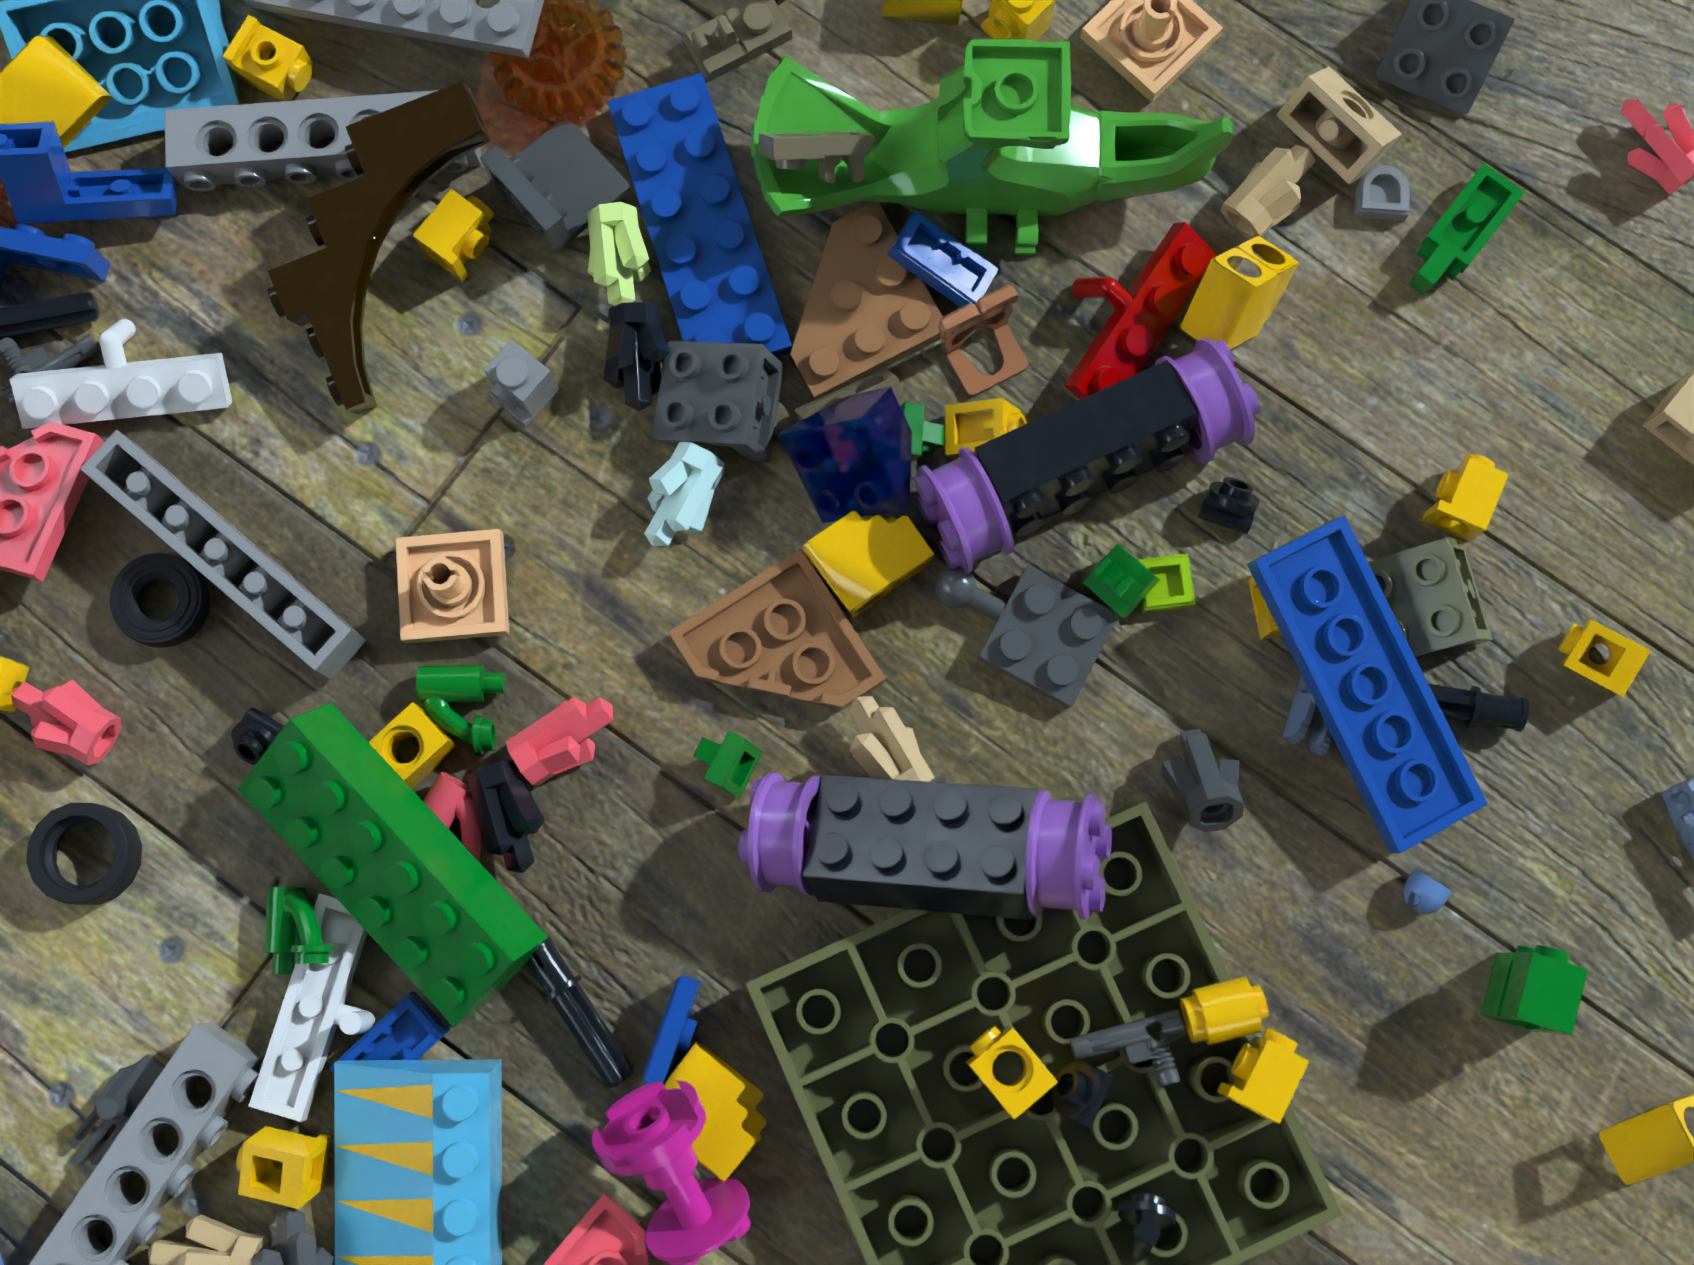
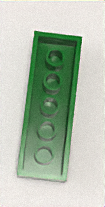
[238,702,549,1027]

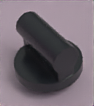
[1197,477,1260,535]
[231,707,285,765]
[1052,1060,1114,1128]
[1118,1193,1176,1259]

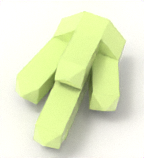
[587,202,651,306]

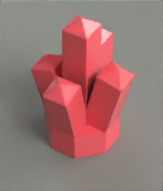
[1621,99,1694,196]
[11,679,122,766]
[505,697,613,786]

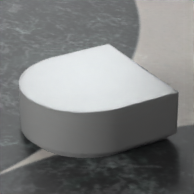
[1354,165,1410,221]

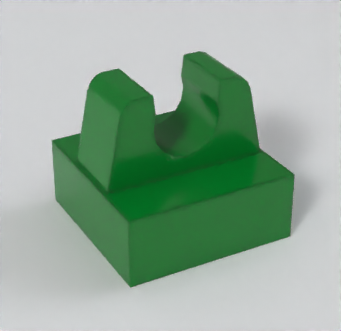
[885,402,944,467]
[1083,543,1160,619]
[693,731,763,799]

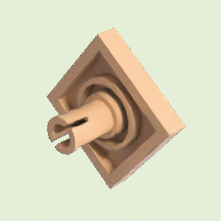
[1080,0,1223,103]
[395,529,510,644]

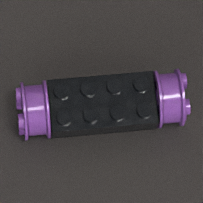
[915,338,1260,574]
[739,772,1112,920]

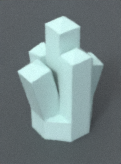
[644,442,725,546]

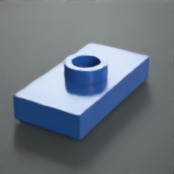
[887,210,998,307]
[642,975,703,1085]
[329,990,450,1073]

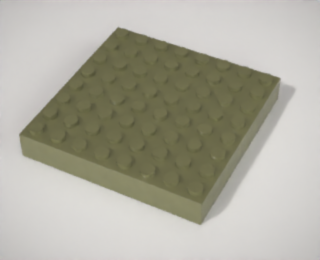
[745,801,1343,1265]

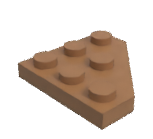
[790,202,943,401]
[668,548,886,710]

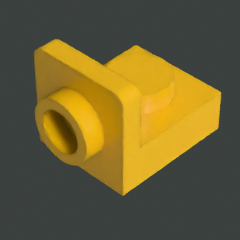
[945,398,1027,460]

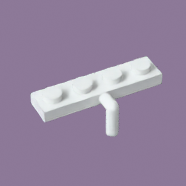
[10,319,233,429]
[248,893,375,1122]

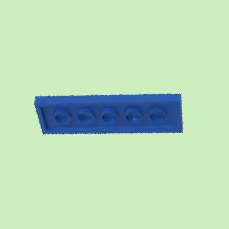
[607,73,792,357]
[1247,515,1488,854]

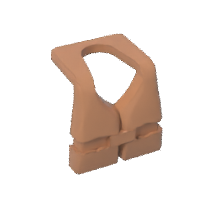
[938,284,1029,397]

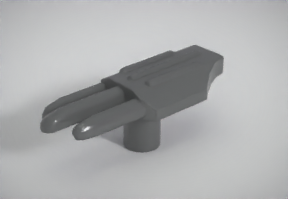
[70,1054,165,1166]

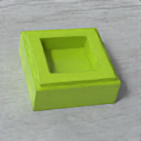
[1138,554,1196,614]

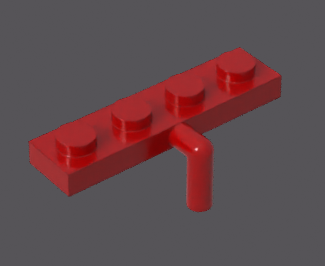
[1064,222,1217,400]

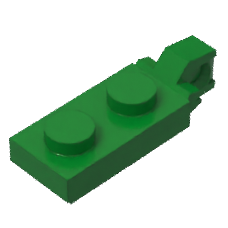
[1409,163,1525,296]

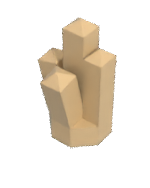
[1220,144,1316,239]
[848,696,935,782]
[147,1214,269,1265]

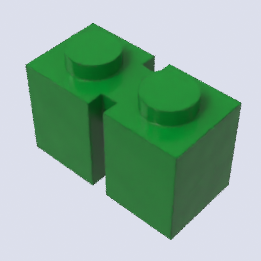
[1480,945,1588,1035]

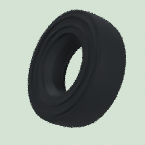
[110,553,210,648]

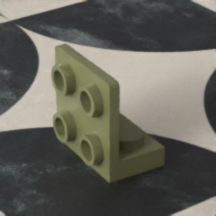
[1368,537,1493,658]

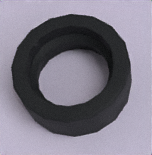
[26,803,142,905]

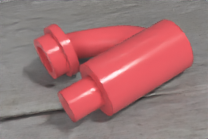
[423,772,487,870]

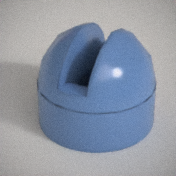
[1403,868,1452,914]

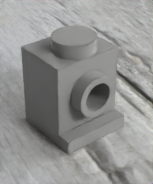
[484,339,559,427]

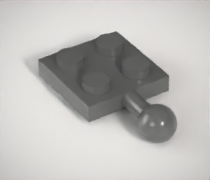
[935,565,1119,709]

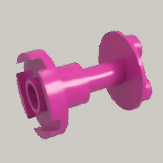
[592,1080,751,1265]

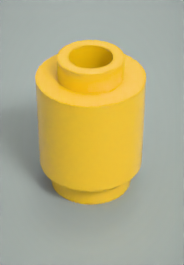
[1180,976,1269,1045]

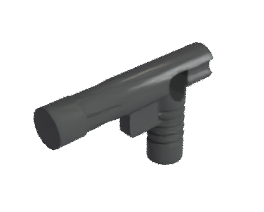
[0,333,101,406]
[1069,1010,1184,1086]

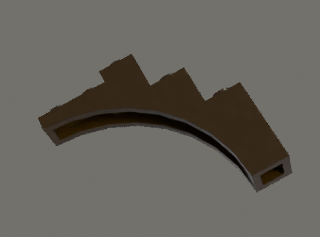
[268,81,491,414]

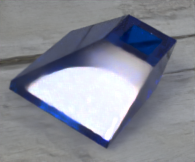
[779,386,912,523]

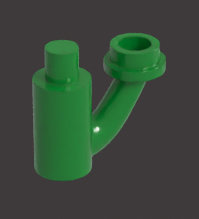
[416,665,506,755]
[264,887,334,975]

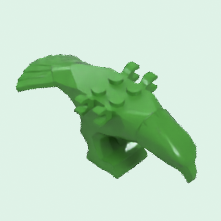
[751,39,1233,255]

